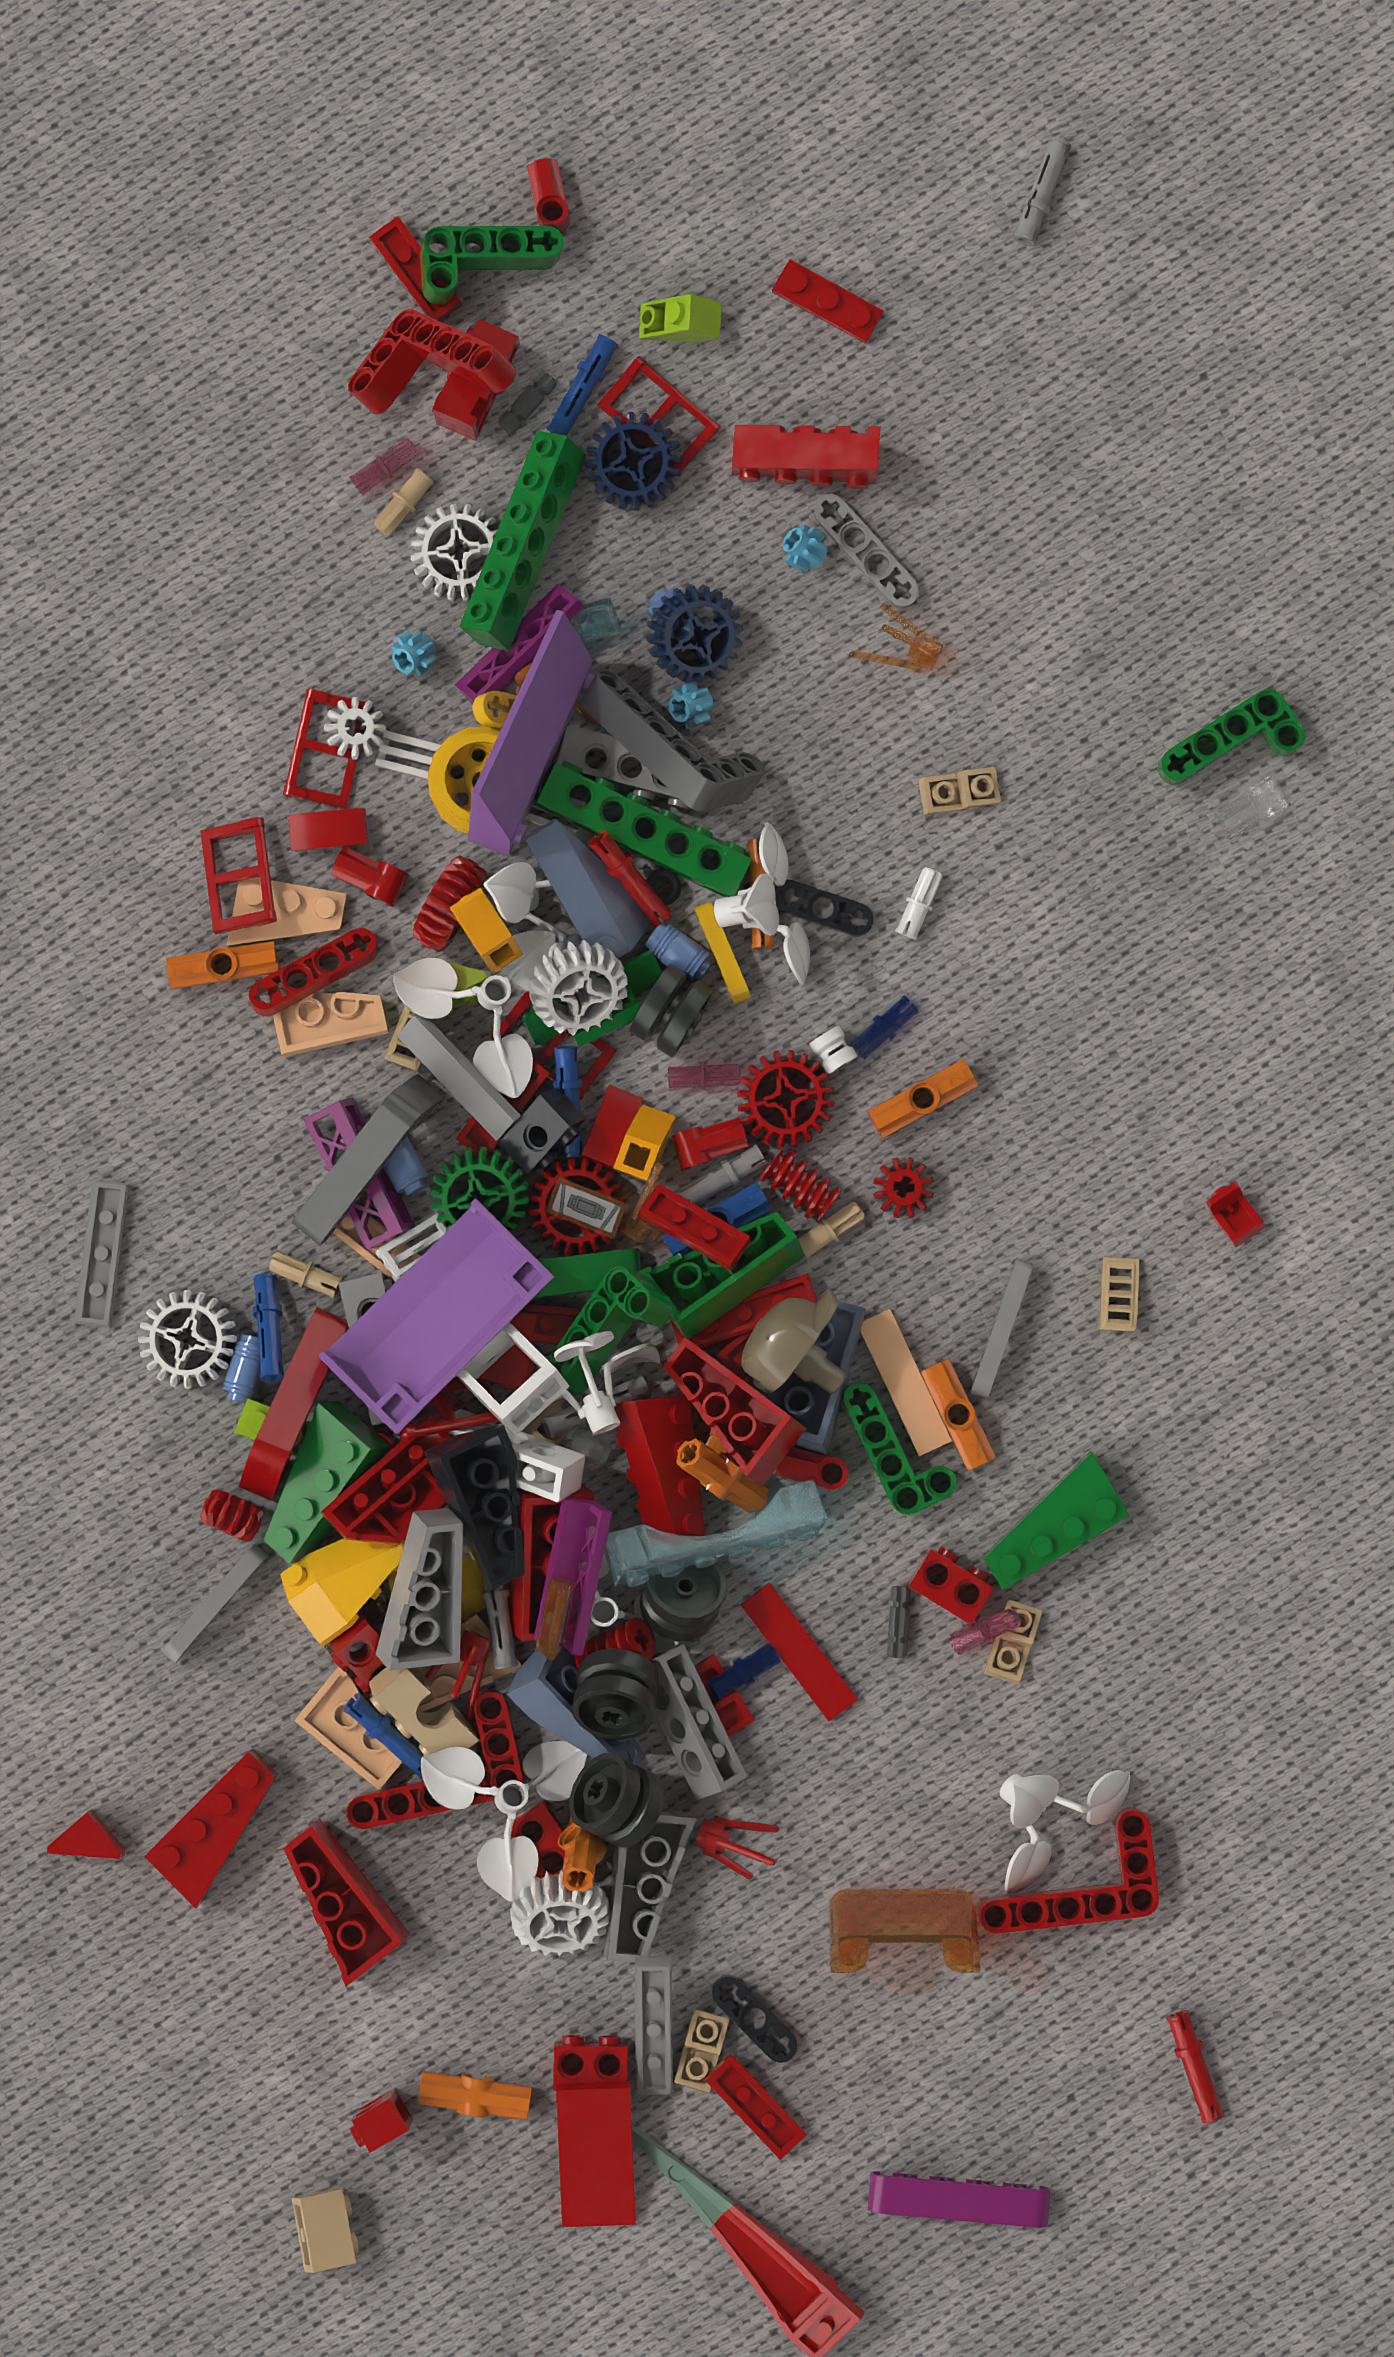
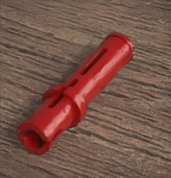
[589,830,672,926]
[1166,2010,1225,2123]

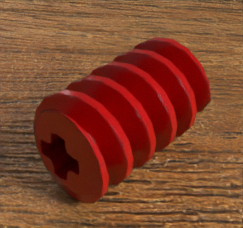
[759,1148,842,1222]
[575,1617,656,1669]

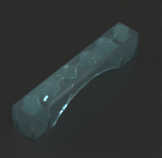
[604,1480,828,1587]

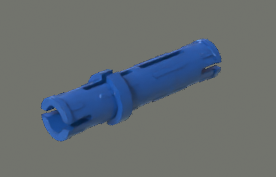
[546,334,619,436]
[553,1046,583,1157]
[253,1273,284,1383]
[344,1693,424,1781]

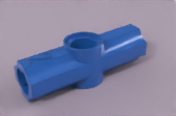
[662,1182,773,1256]

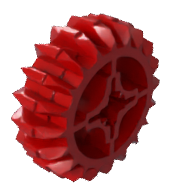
[412,855,486,952]
[737,1050,835,1148]
[528,1158,626,1256]

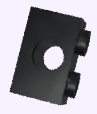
[498,1087,587,1175]

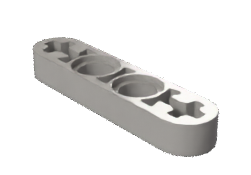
[814,494,919,609]
[970,1259,1033,1399]
[161,1544,268,1664]

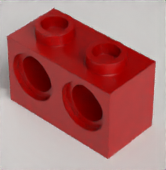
[907,1546,994,1625]
[329,1611,385,1696]
[511,1799,565,1879]
[553,2035,628,2091]
[350,2088,413,2153]

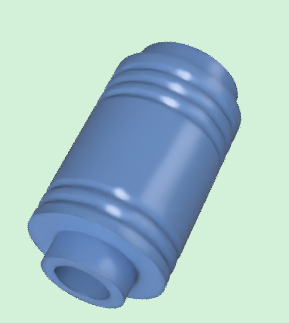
[645,922,713,982]
[383,1137,429,1197]
[222,1334,262,1403]

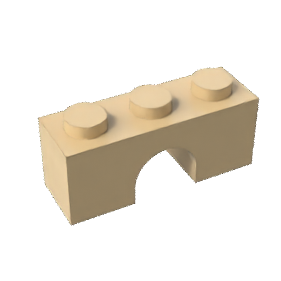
[369,1667,479,1755]

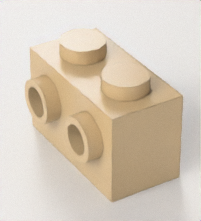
[291,2188,359,2273]

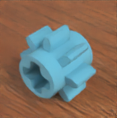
[783,524,827,572]
[391,630,437,677]
[669,681,714,729]

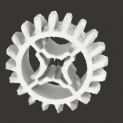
[411,504,498,602]
[529,939,628,1036]
[138,1290,238,1389]
[510,1869,610,1957]

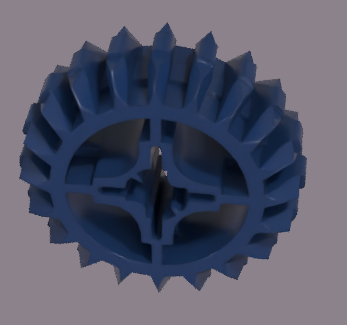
[585,412,683,511]
[646,584,744,683]

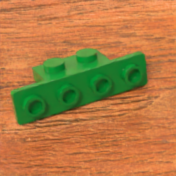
[522,951,662,1047]

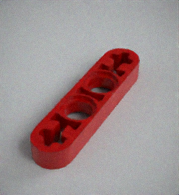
[249,928,378,1017]

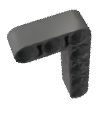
[580,669,766,812]
[292,1074,446,1246]

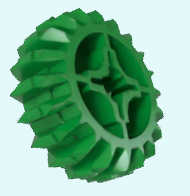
[430,1147,529,1232]

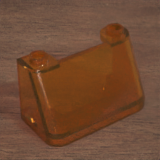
[829,1888,980,1973]

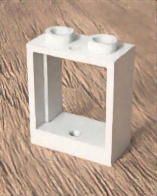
[457,1322,569,1436]

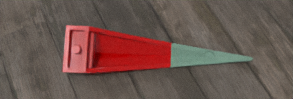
[632,2125,865,2357]

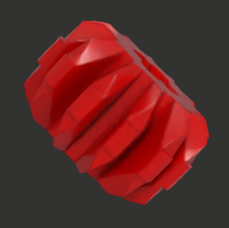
[873,1157,934,1218]
[200,1489,264,1542]

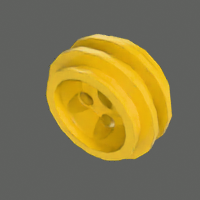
[428,726,533,834]

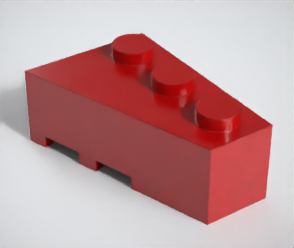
[432,319,520,441]

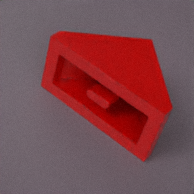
[47,1809,125,1859]

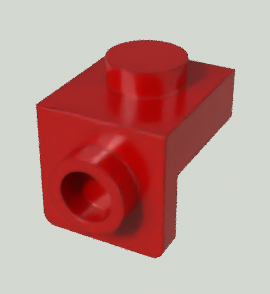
[1206,1182,1266,1248]

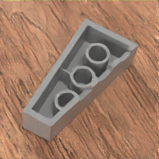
[376,1508,463,1671]
[603,1812,696,1962]

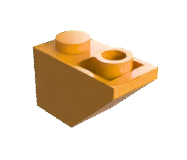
[450,888,524,974]
[613,1104,677,1185]

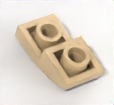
[918,767,1001,815]
[983,1599,1042,1685]
[673,2009,729,2094]

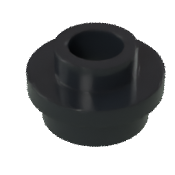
[646,869,681,906]

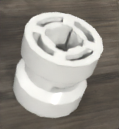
[809,1026,858,1075]

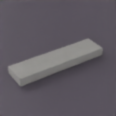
[397,1014,521,1141]
[74,1179,130,1328]
[635,1957,673,2095]

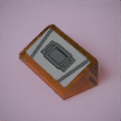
[546,1177,627,1239]
[536,1578,575,1660]

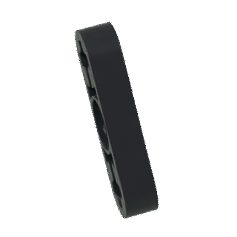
[774,879,874,937]
[712,1975,797,2063]

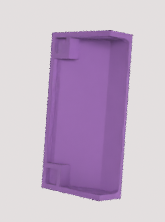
[468,610,595,857]
[318,1198,554,1435]

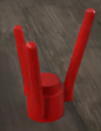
[425,1629,491,1720]
[695,1815,779,1880]

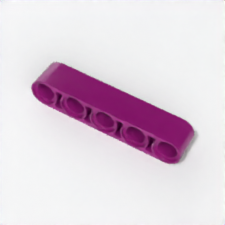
[867,2171,1051,2228]

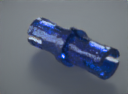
[850,995,919,1060]
[707,1643,781,1701]

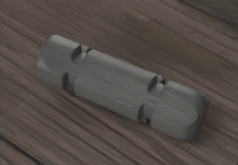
[498,371,556,434]
[887,1586,911,1658]

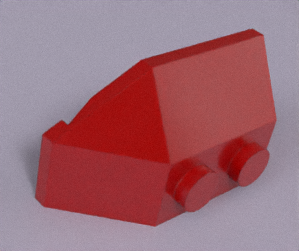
[321,1416,452,1546]

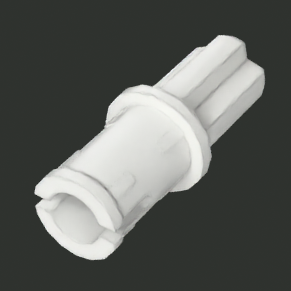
[895,867,942,940]

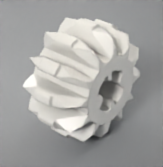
[324,697,386,760]

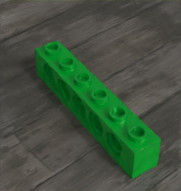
[459,430,586,651]
[533,761,752,898]

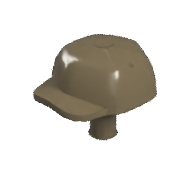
[741,1288,846,1395]

